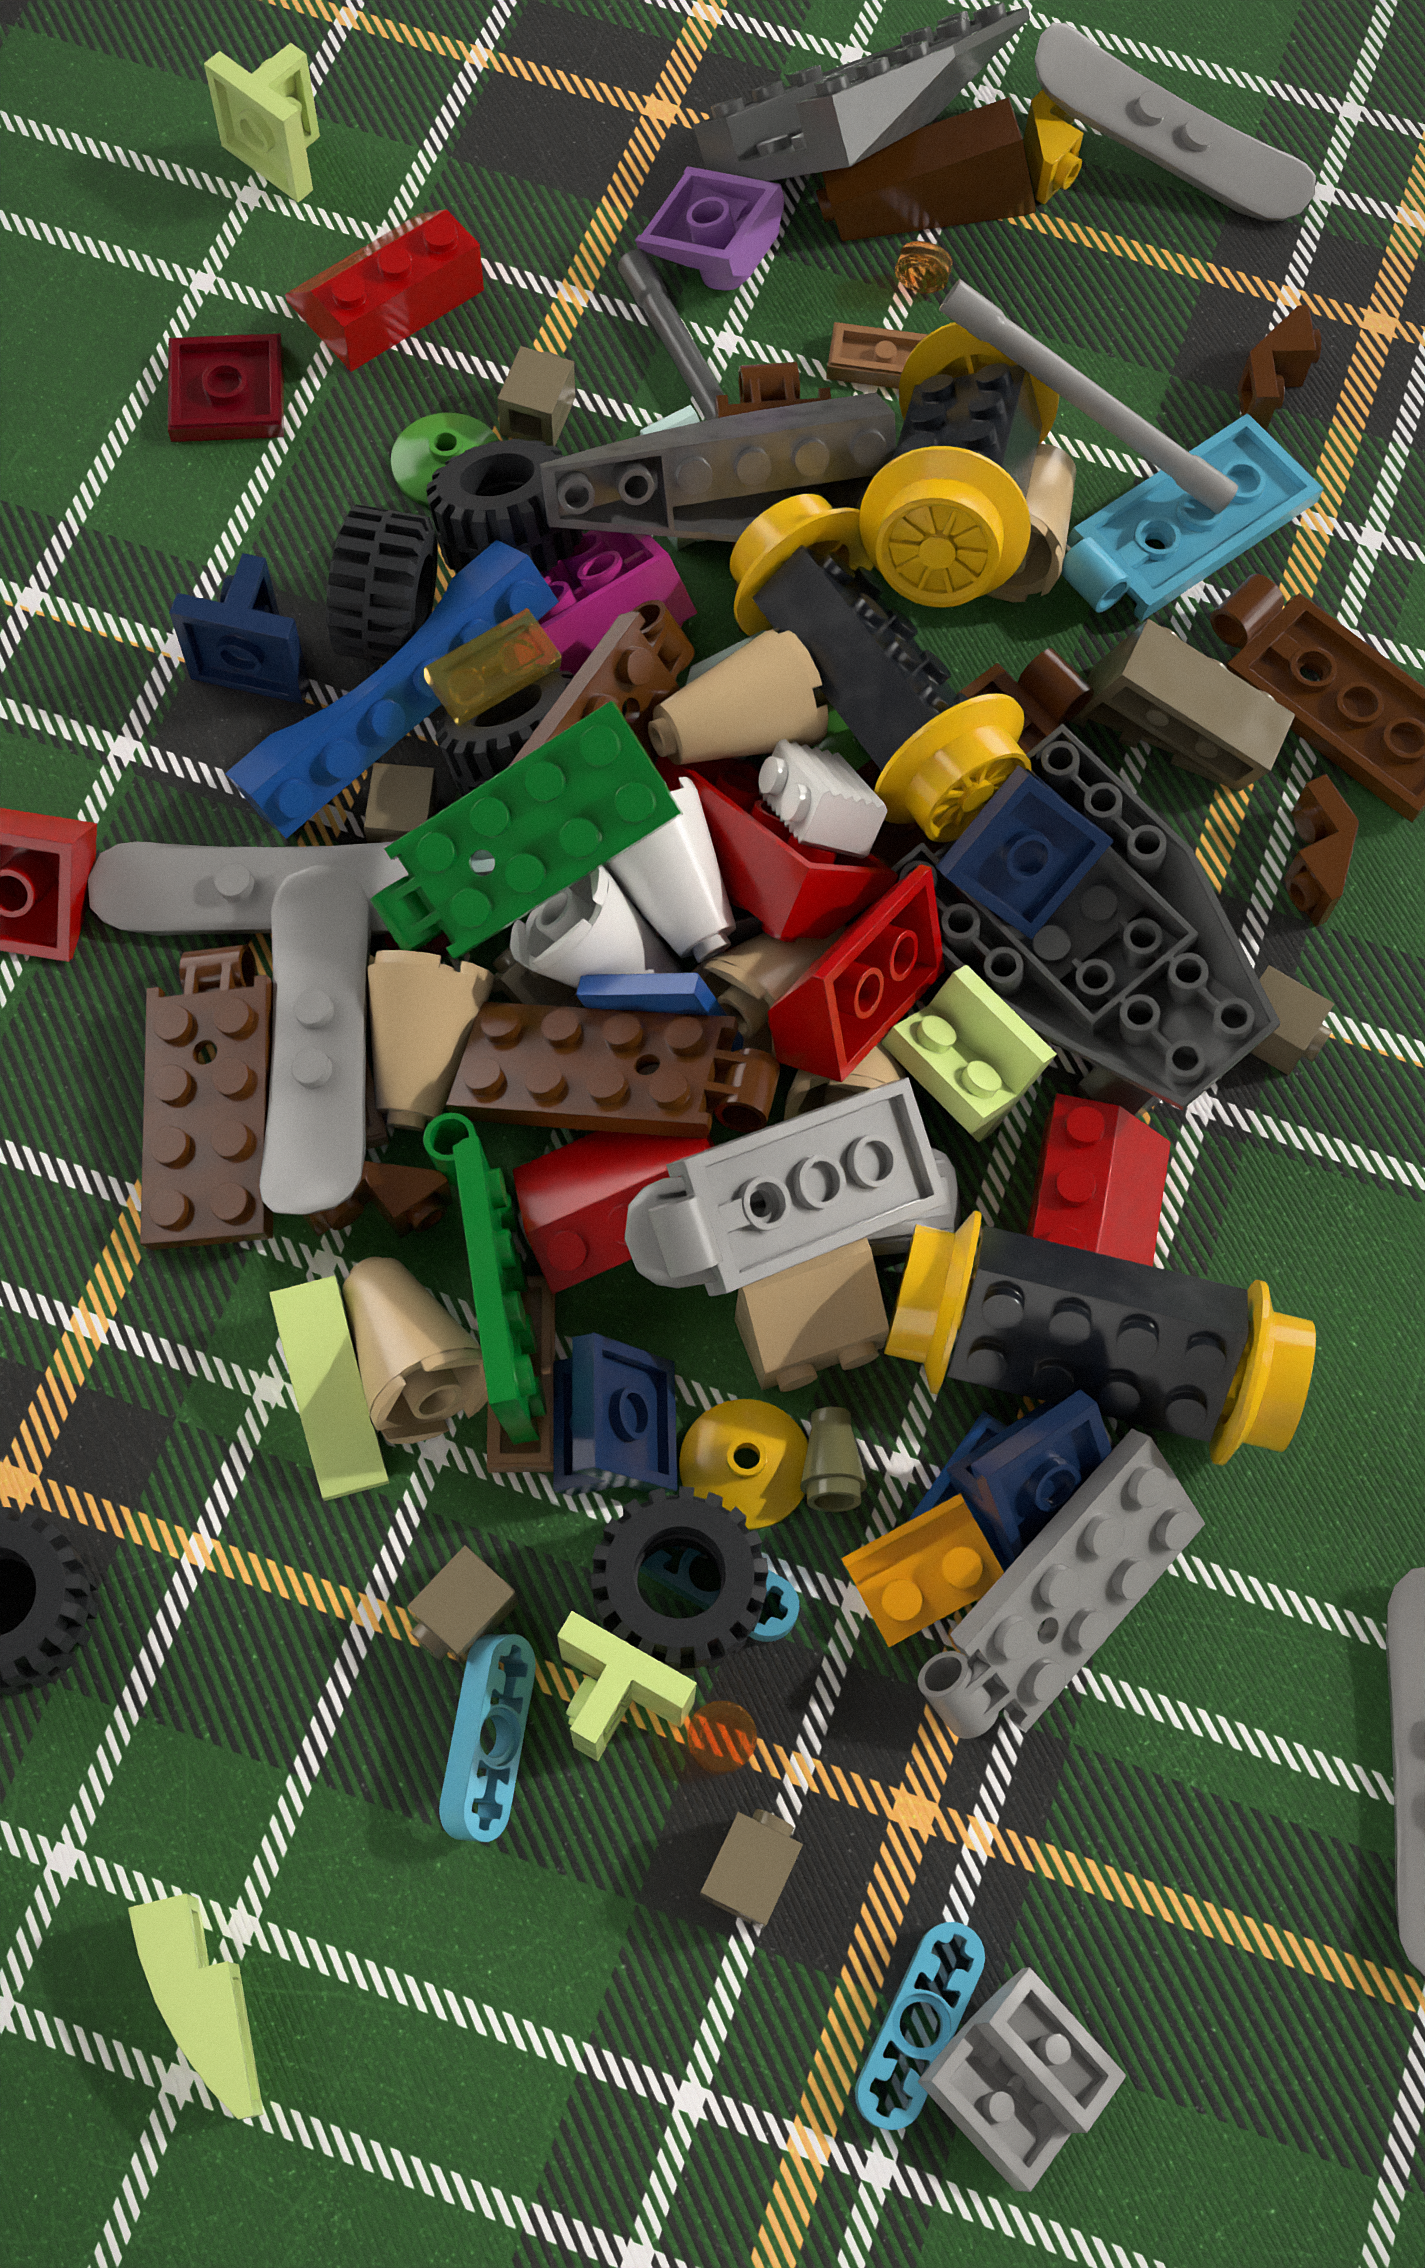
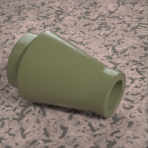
[800,1407,867,1512]

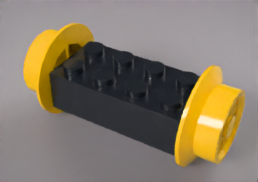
[859,322,1059,607]
[730,494,1031,842]
[884,1211,1316,1466]

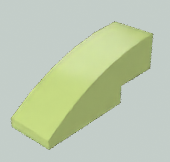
[269,1275,389,1501]
[128,1893,264,2119]

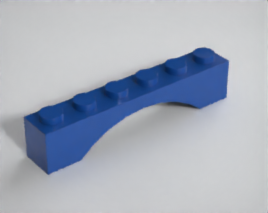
[225,540,559,839]

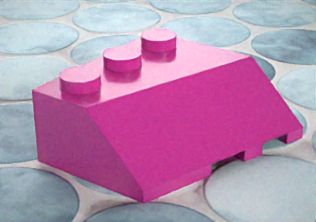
[507,530,697,676]

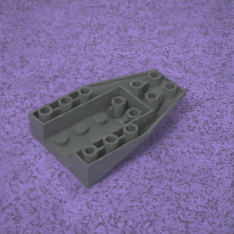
[693,2,1030,181]
[881,724,1280,1110]

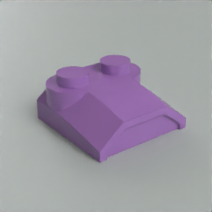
[635,166,785,291]

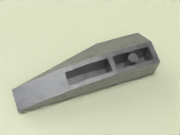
[540,392,896,542]

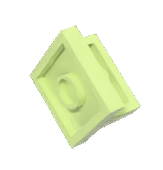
[204,43,320,202]
[881,965,1057,1142]
[557,1611,697,1761]

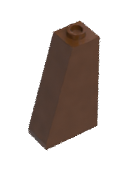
[816,97,1036,241]

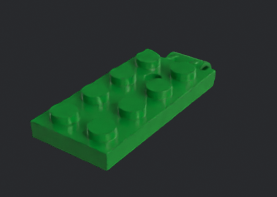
[370,701,684,959]
[423,1113,547,1445]

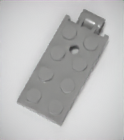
[648,1077,948,1296]
[918,1429,1205,1739]

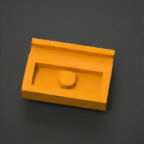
[841,1493,1004,1647]

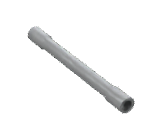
[939,279,1238,514]

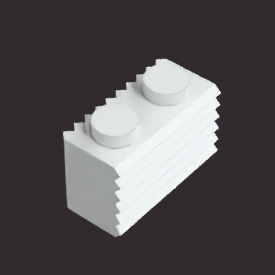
[759,739,888,859]

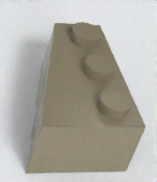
[1069,619,1295,792]

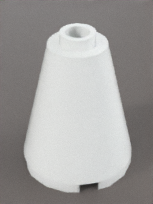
[603,777,736,963]
[510,866,683,989]

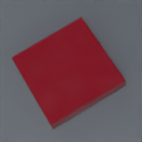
[168,333,284,442]

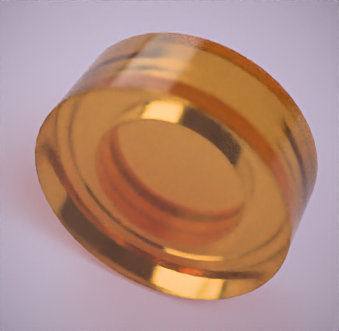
[895,241,952,293]
[687,1701,757,1775]

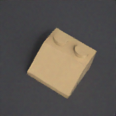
[734,1237,890,1392]

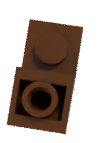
[1237,305,1321,431]
[1283,774,1359,927]
[302,1161,453,1239]

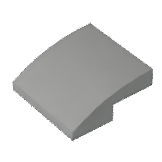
[917,1967,1127,2192]

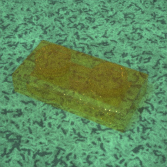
[424,608,562,726]

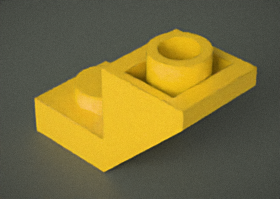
[1023,89,1083,204]

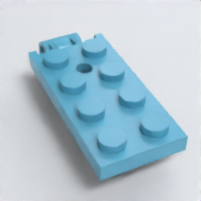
[1061,413,1324,621]

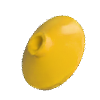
[679,1399,808,1531]

